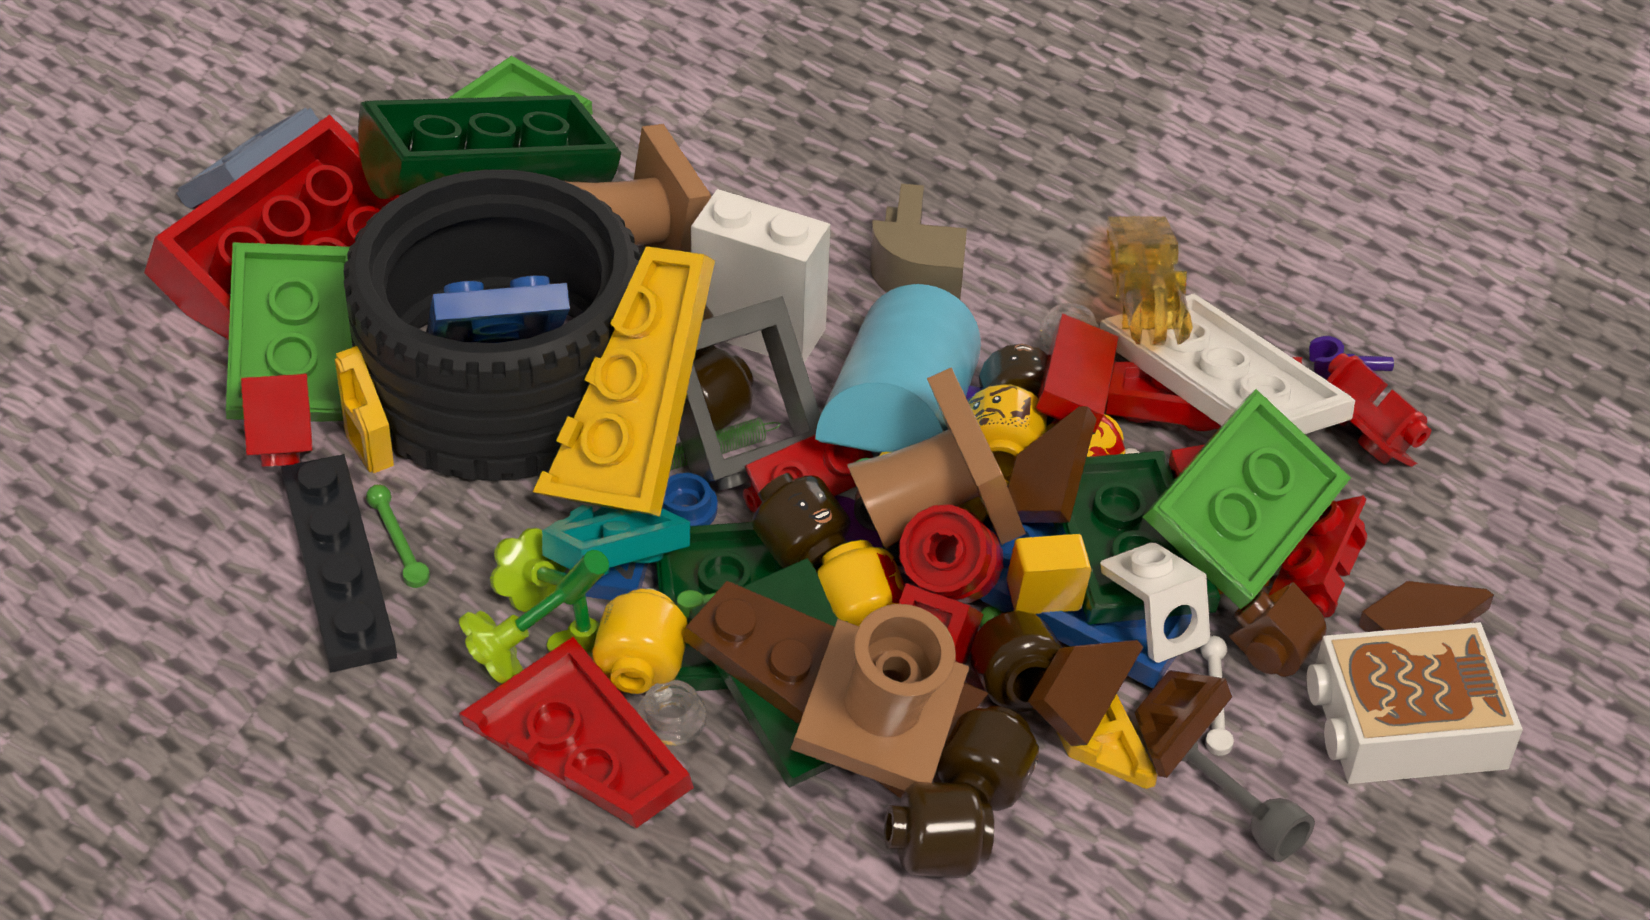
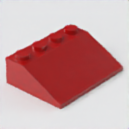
[144,114,391,340]

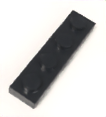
[281,454,397,673]

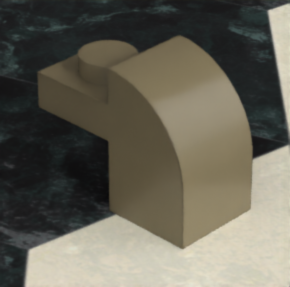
[870,183,967,300]

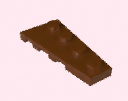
[683,581,988,798]

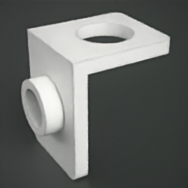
[1100,543,1210,663]

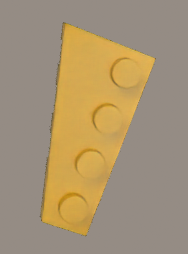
[533,246,715,517]

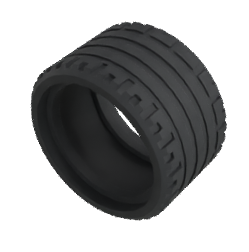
[344,170,640,481]

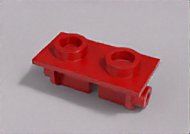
[1327,353,1431,467]
[743,434,874,513]
[1269,495,1368,618]

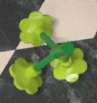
[459,528,609,684]

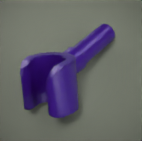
[1309,336,1394,380]

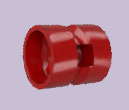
[900,504,1003,603]

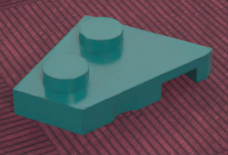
[542,504,690,576]

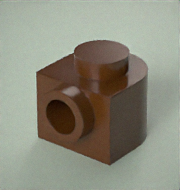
[1229,582,1327,677]

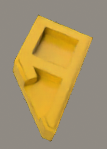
[335,346,394,473]
[1056,694,1158,789]

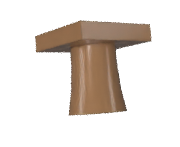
[565,124,711,252]
[847,367,1026,549]
[791,604,969,791]

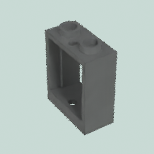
[678,296,821,491]

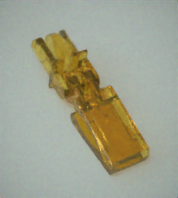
[1106,216,1193,346]

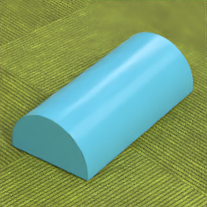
[815,284,981,453]

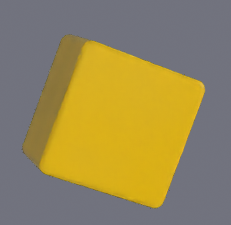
[1006,534,1091,614]

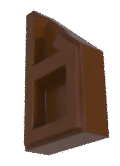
[1008,406,1097,523]
[1358,581,1494,632]
[1028,640,1143,746]
[1134,670,1232,778]

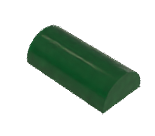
[358,95,622,199]

